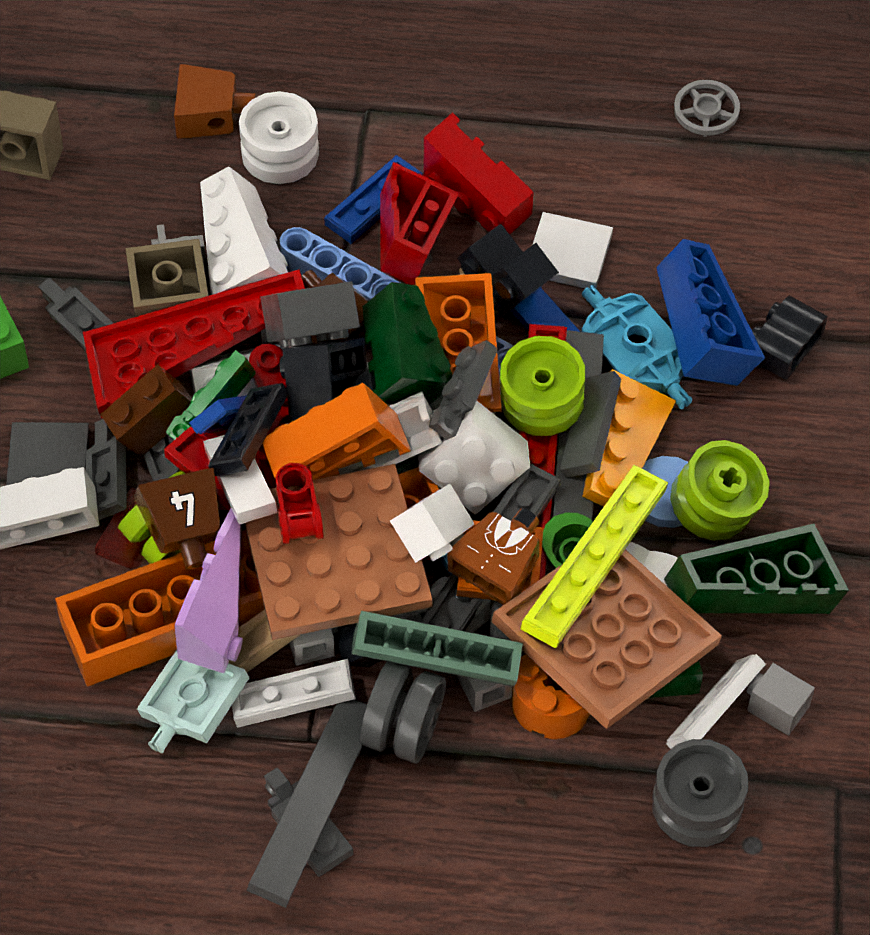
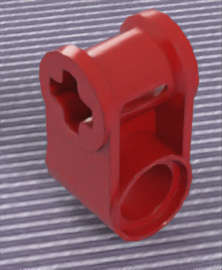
[276,463,324,545]

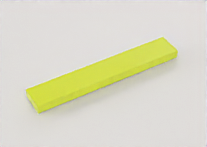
[520,465,668,648]

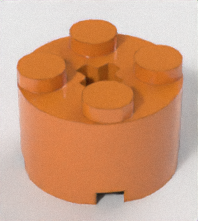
[512,654,590,739]

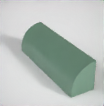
[351,611,523,687]

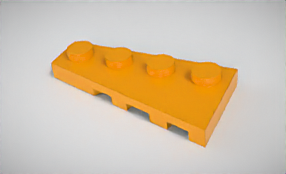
[582,369,676,507]

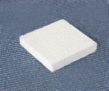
[532,212,613,288]

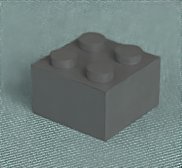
[260,281,360,348]

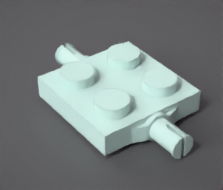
[137,650,249,753]

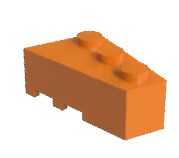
[262,383,411,480]

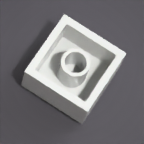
[418,401,530,515]

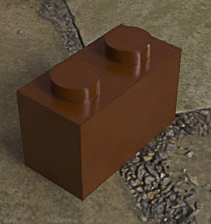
[100,364,192,457]

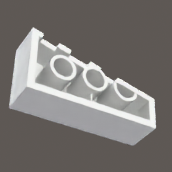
[200,167,288,295]

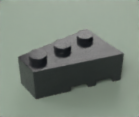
[280,337,367,423]

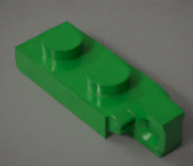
[166,350,256,440]

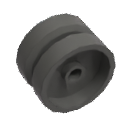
[360,661,446,764]
[652,739,748,847]

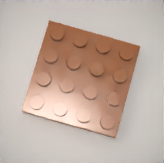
[244,464,432,640]
[491,549,722,729]

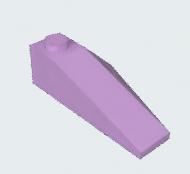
[174,508,243,673]

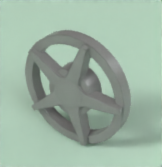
[674,80,740,137]

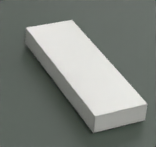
[203,435,278,524]
[666,654,766,749]
[232,659,356,728]

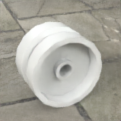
[239,91,319,184]

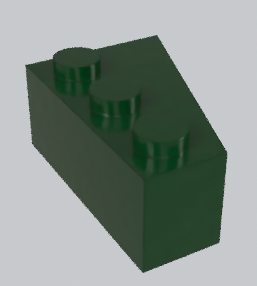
[362,282,453,405]

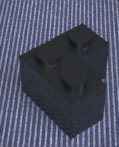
[457,224,559,317]

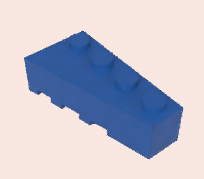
[656,239,765,386]

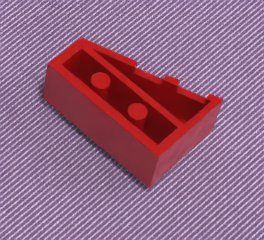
[423,112,534,234]
[380,162,459,285]

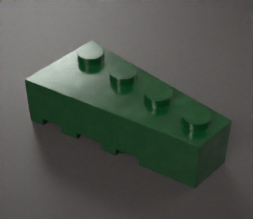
[664,523,849,614]

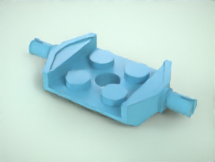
[582,285,693,409]

